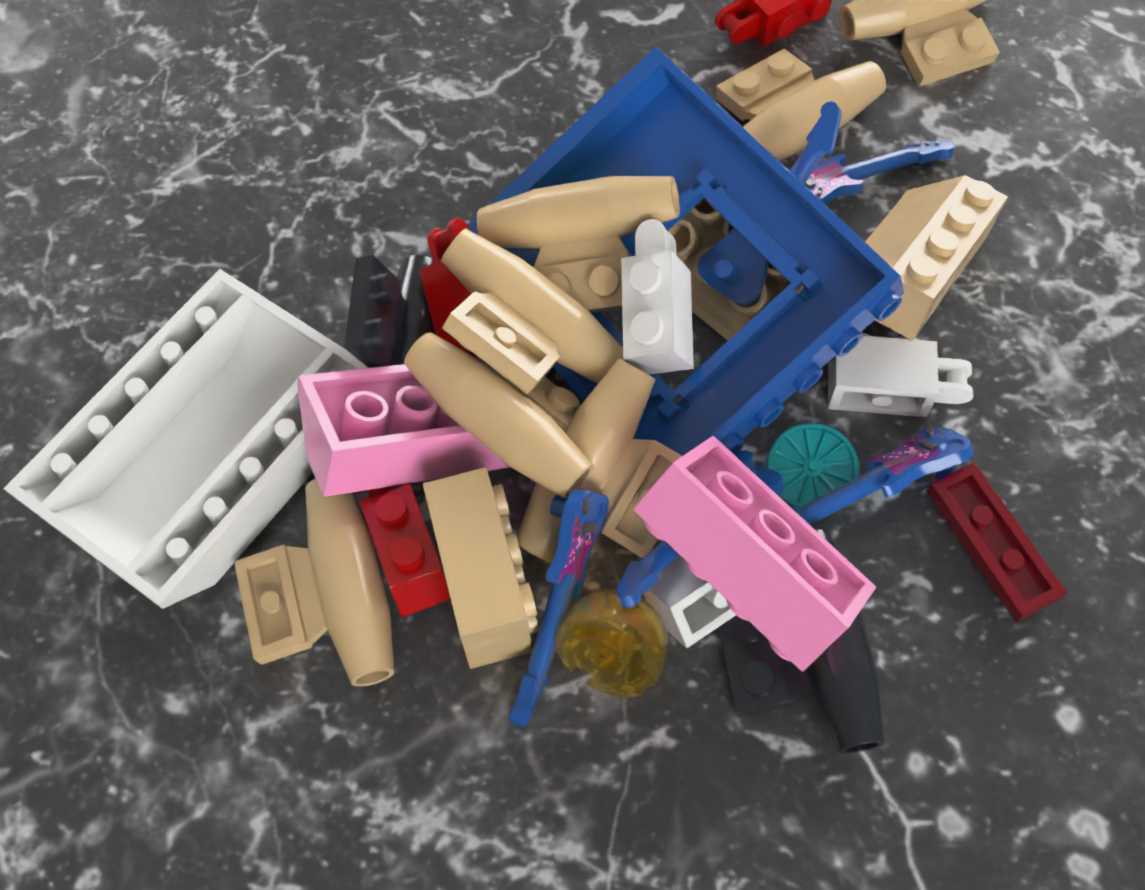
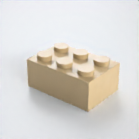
[423,467,539,669]

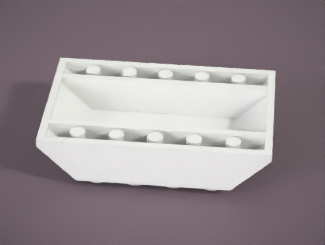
[3,269,368,609]

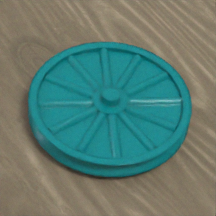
[766,423,859,508]

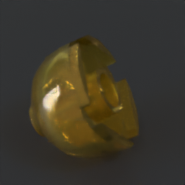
[554,589,668,697]

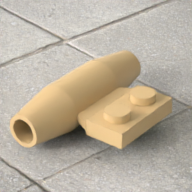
[839,0,1000,87]
[716,48,886,161]
[477,176,680,313]
[441,229,626,395]
[404,332,594,499]
[516,358,682,562]
[234,479,395,686]

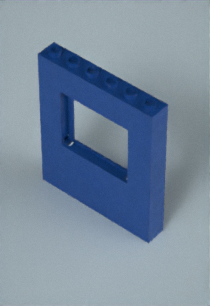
[468,46,904,456]

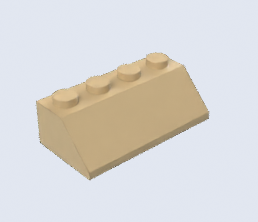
[865,175,1008,341]

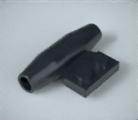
[344,254,436,368]
[718,530,884,754]

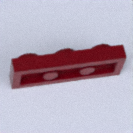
[926,462,1067,623]

